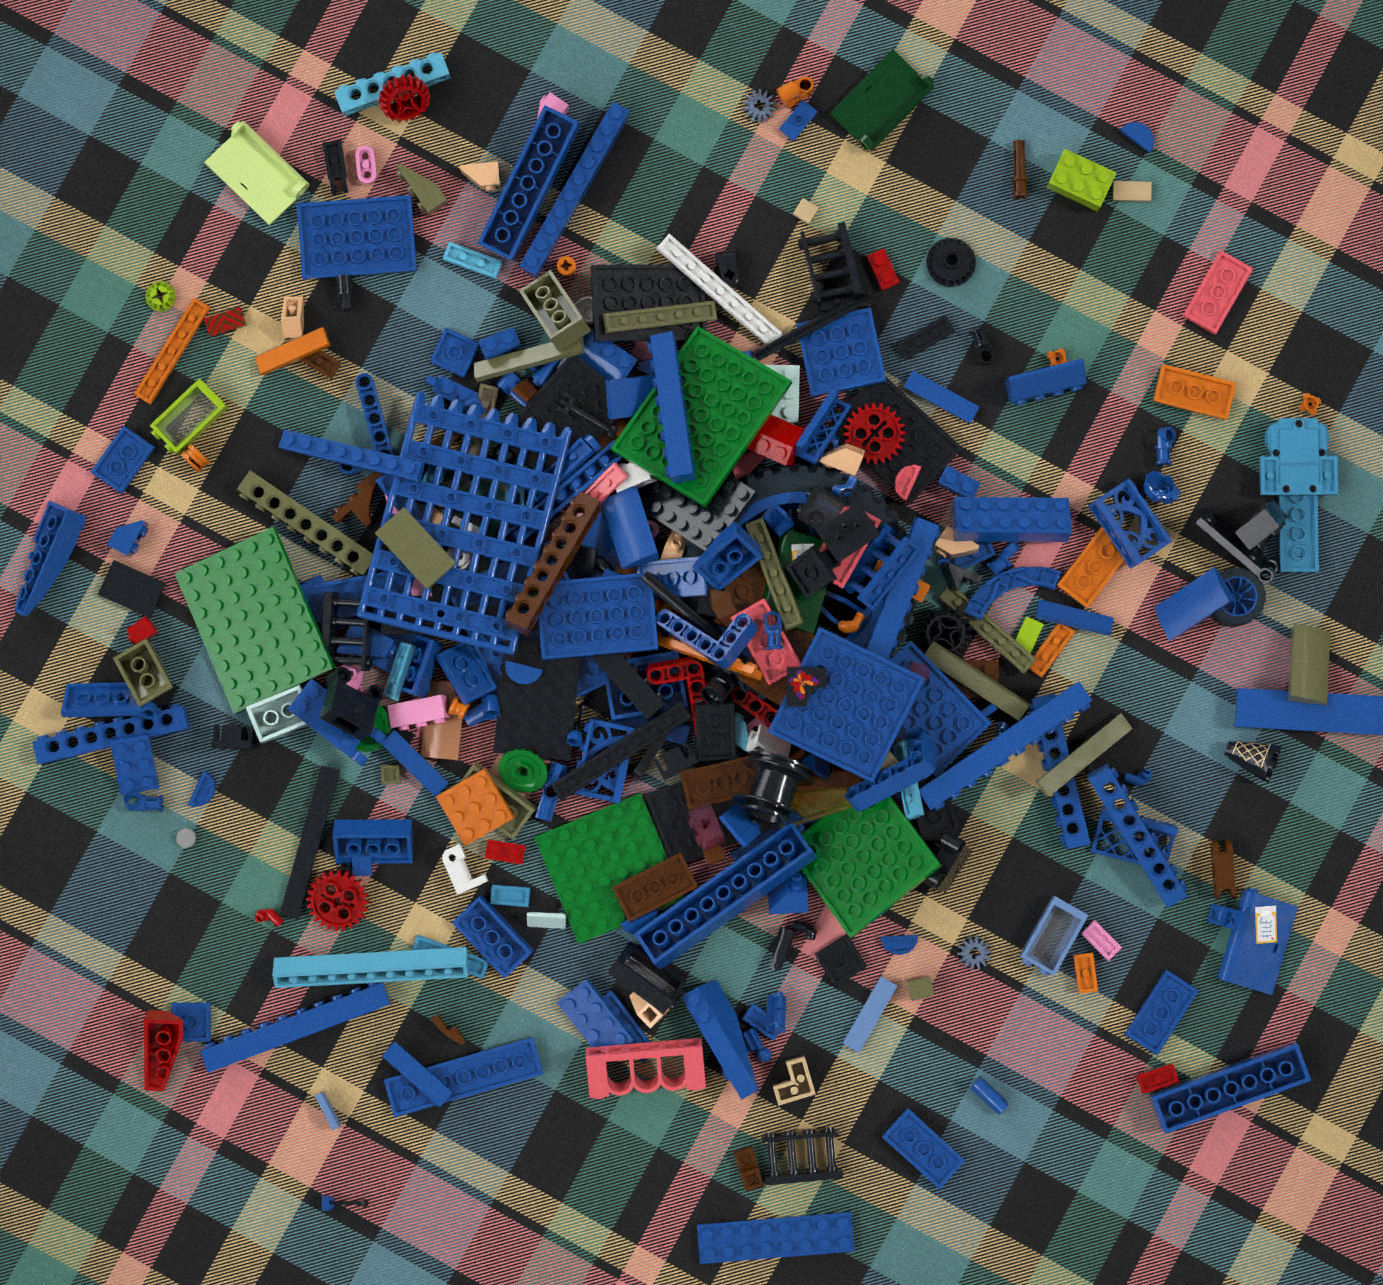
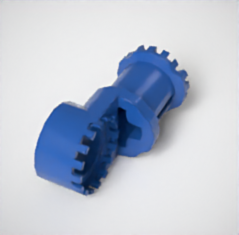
[1155,427,1176,466]
[986,542,1021,576]
[763,611,783,650]
[123,791,164,812]

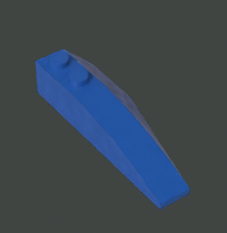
[14,500,87,617]
[681,980,758,1100]

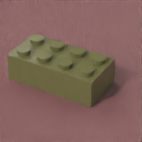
[519,270,591,352]

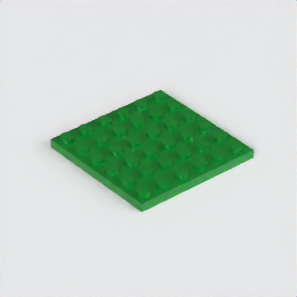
[534,793,684,944]
[801,796,942,939]

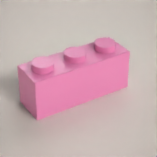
[387,695,451,731]

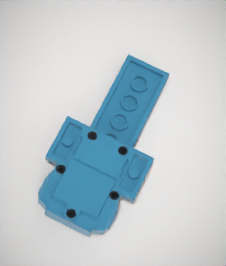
[1259,418,1338,572]

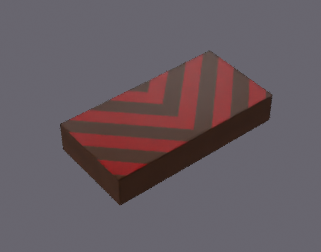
[204,307,247,337]

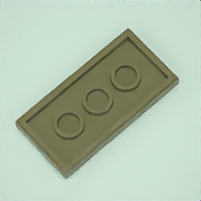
[375,507,456,590]

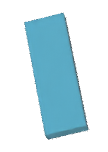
[442,242,503,280]
[383,642,416,701]

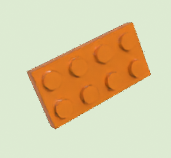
[1152,364,1237,420]
[1057,527,1124,609]

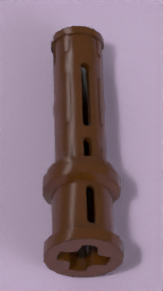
[1011,140,1029,199]

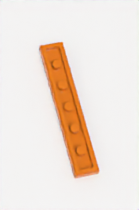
[134,298,211,405]

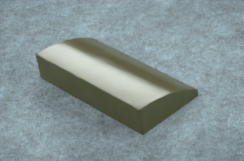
[1288,624,1330,705]
[461,762,537,840]

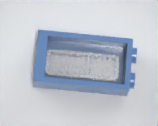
[1019,896,1088,977]

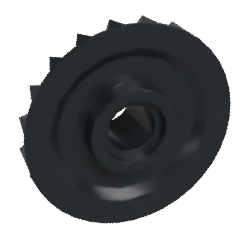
[926,237,976,287]

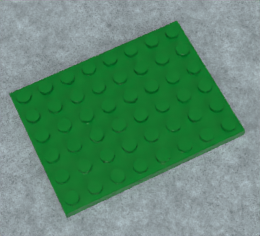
[610,326,792,508]
[174,527,335,714]

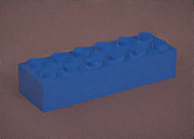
[951,497,1072,542]

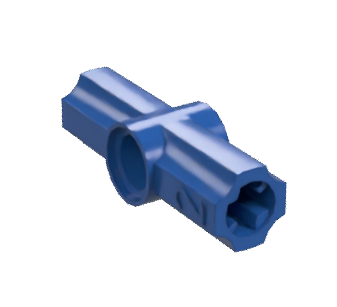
[535,762,568,822]

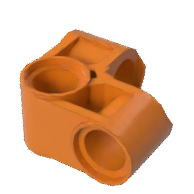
[776,76,814,108]

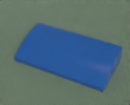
[601,486,659,570]
[1155,567,1236,641]
[452,895,534,979]

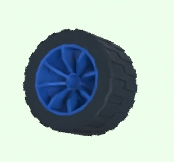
[1210,568,1266,627]

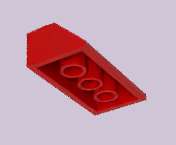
[747,414,805,466]

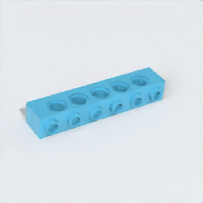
[334,52,451,117]

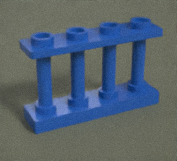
[843,523,921,611]

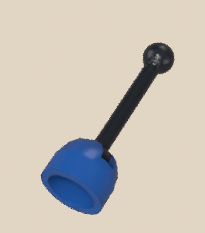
[566,703,586,746]
[322,1195,369,1211]

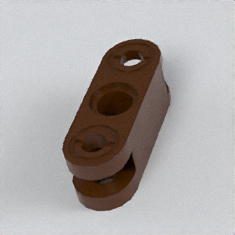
[1210,840,1236,899]

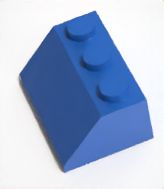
[402,635,443,698]

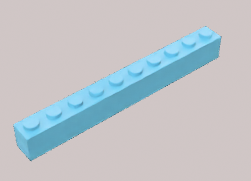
[272,947,469,988]

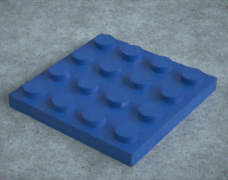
[796,307,887,398]

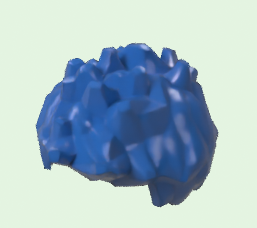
[1143,471,1182,504]

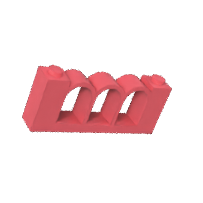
[586,1038,706,1099]

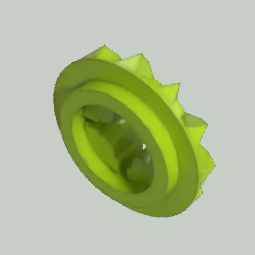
[145,281,176,312]

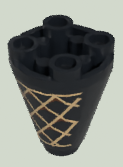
[1224,741,1281,783]

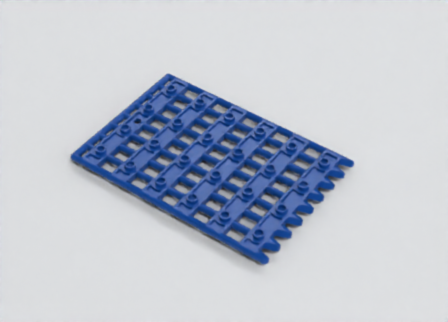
[357,391,572,655]

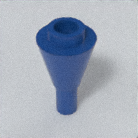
[532,359,561,388]

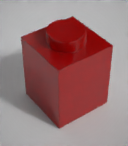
[126,616,159,645]

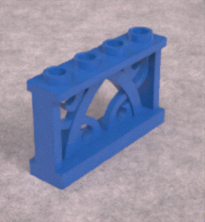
[1088,479,1172,569]
[574,717,636,804]

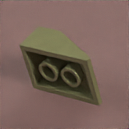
[113,639,173,707]

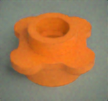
[1047,348,1068,366]
[1299,393,1321,415]

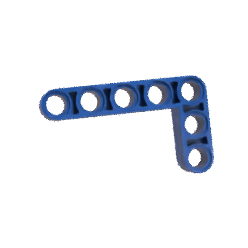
[339,373,395,476]
[656,609,757,669]
[845,727,936,811]

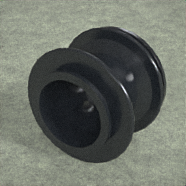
[732,750,815,825]

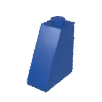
[336,626,398,659]

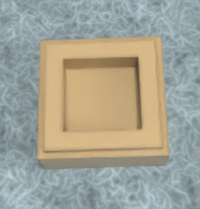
[793,198,819,225]

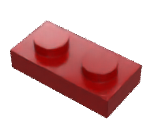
[866,248,900,291]
[484,839,526,865]
[1135,1063,1179,1094]

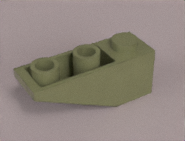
[396,163,448,216]

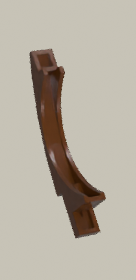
[332,433,464,529]

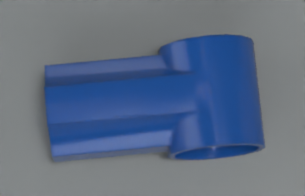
[496,373,529,407]
[464,694,501,727]

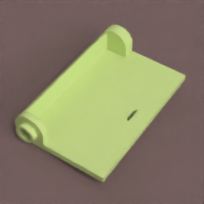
[204,121,310,226]

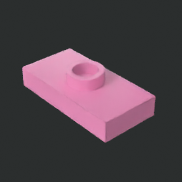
[1081,920,1122,961]

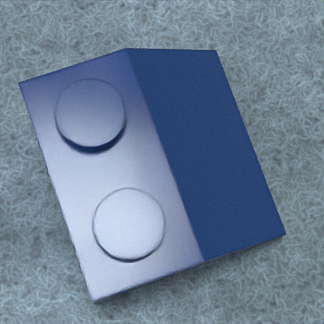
[719,803,761,848]
[767,872,808,915]

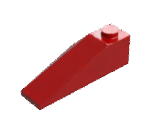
[144,1010,183,1091]

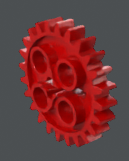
[843,403,906,465]
[306,869,370,932]

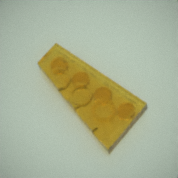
[780,787,853,829]

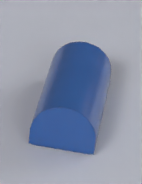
[970,1076,1008,1115]

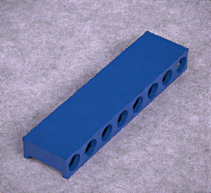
[1234,688,1383,736]

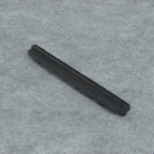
[753,299,857,361]
[641,571,722,641]

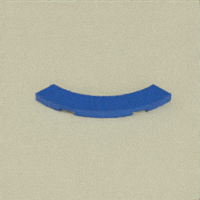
[964,566,1062,621]

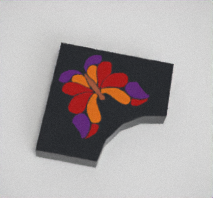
[786,667,826,707]

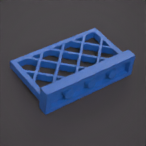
[1090,806,1178,870]

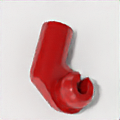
[255,909,284,928]

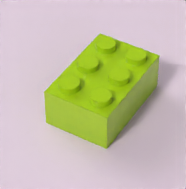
[1046,149,1116,212]

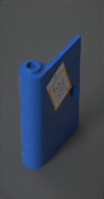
[1217,887,1298,995]

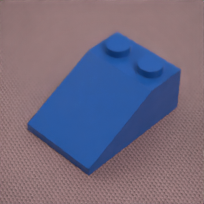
[692,521,762,591]

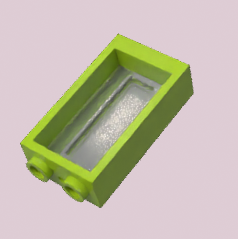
[150,378,228,455]

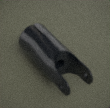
[771,926,796,971]

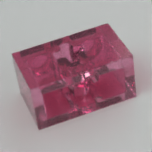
[687,802,726,851]

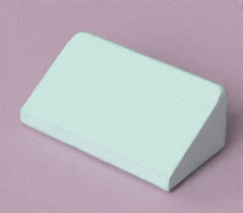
[527,912,566,929]

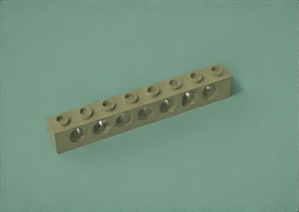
[237,471,373,576]

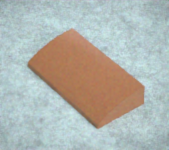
[421,681,463,761]

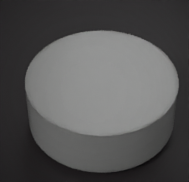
[176,828,197,848]

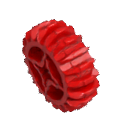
[379,74,430,123]

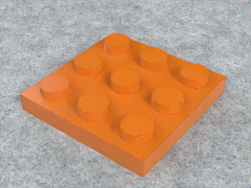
[436,768,515,846]

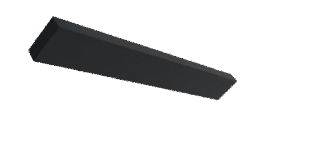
[551,701,691,801]
[279,765,341,919]

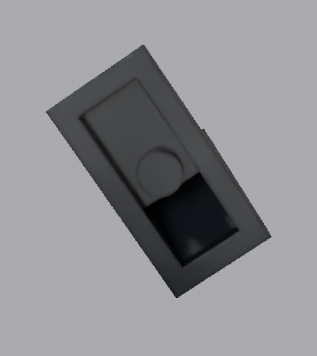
[940,562,982,591]

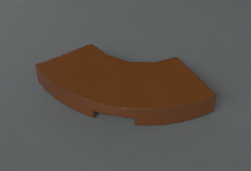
[709,589,739,628]

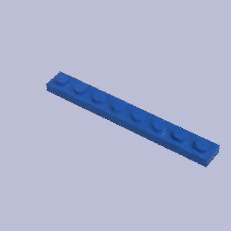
[278,429,424,482]

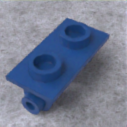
[766,991,786,1034]

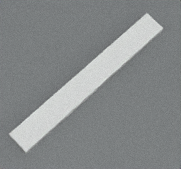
[656,234,784,345]

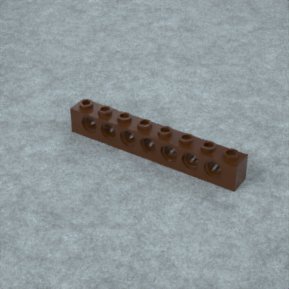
[505,492,602,636]

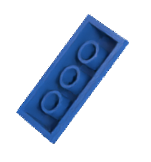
[1005,358,1087,406]
[333,819,413,864]

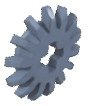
[743,89,777,123]
[957,936,992,970]

